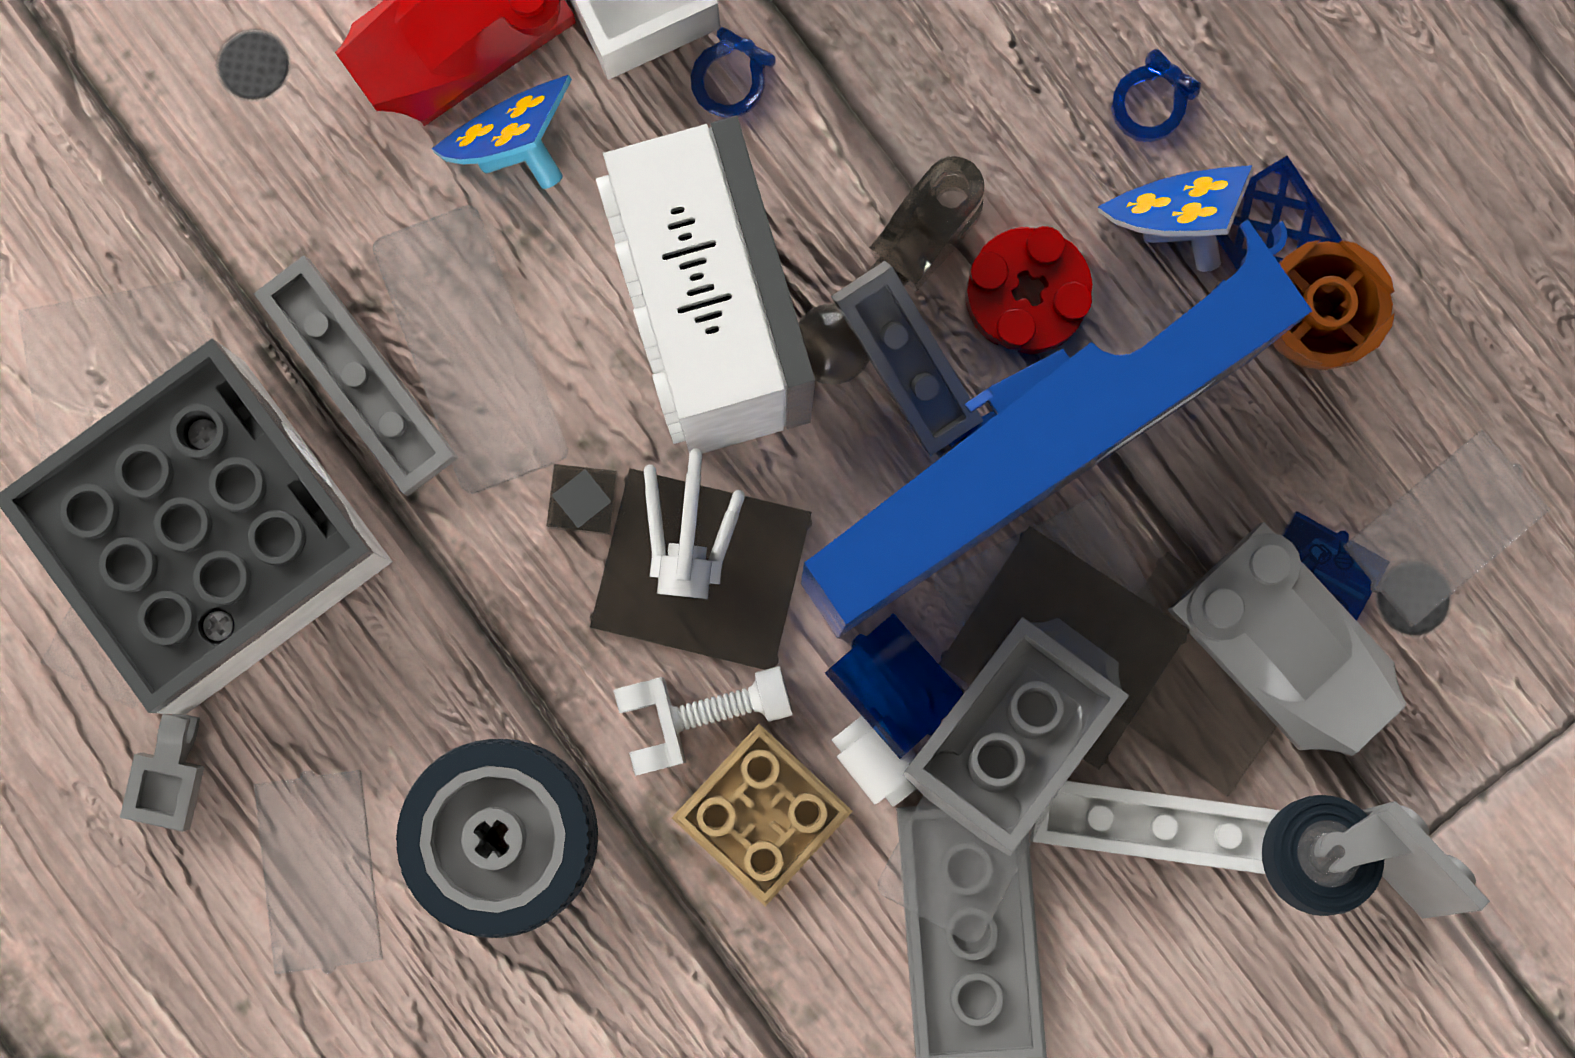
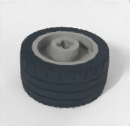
[396,739,598,938]

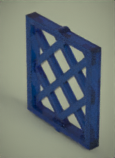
[1216,155,1342,271]

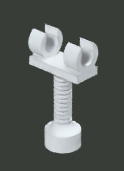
[613,666,793,776]

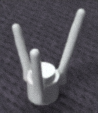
[644,448,745,599]

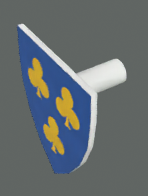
[1098,165,1253,272]

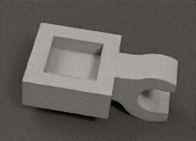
[120,714,204,832]

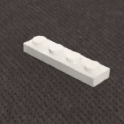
[1030,781,1280,874]

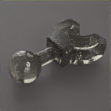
[798,156,985,385]

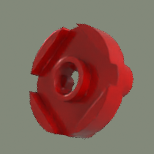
[965,226,1093,355]

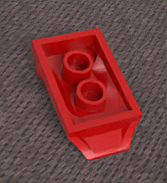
[335,0,576,126]

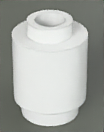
[832,708,917,807]

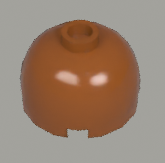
[1272,240,1395,370]

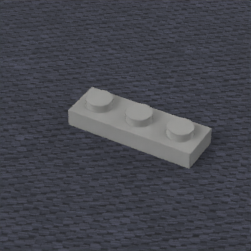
[831,261,983,456]

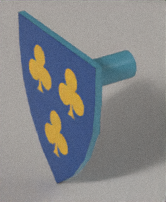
[432,75,572,189]

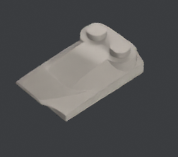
[1167,522,1406,756]
[903,616,1129,856]

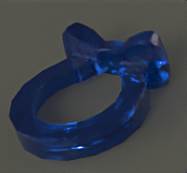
[690,27,776,119]
[1111,48,1201,142]

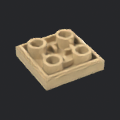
[672,724,853,907]

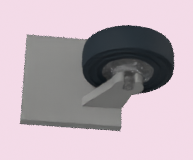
[1262,795,1490,919]

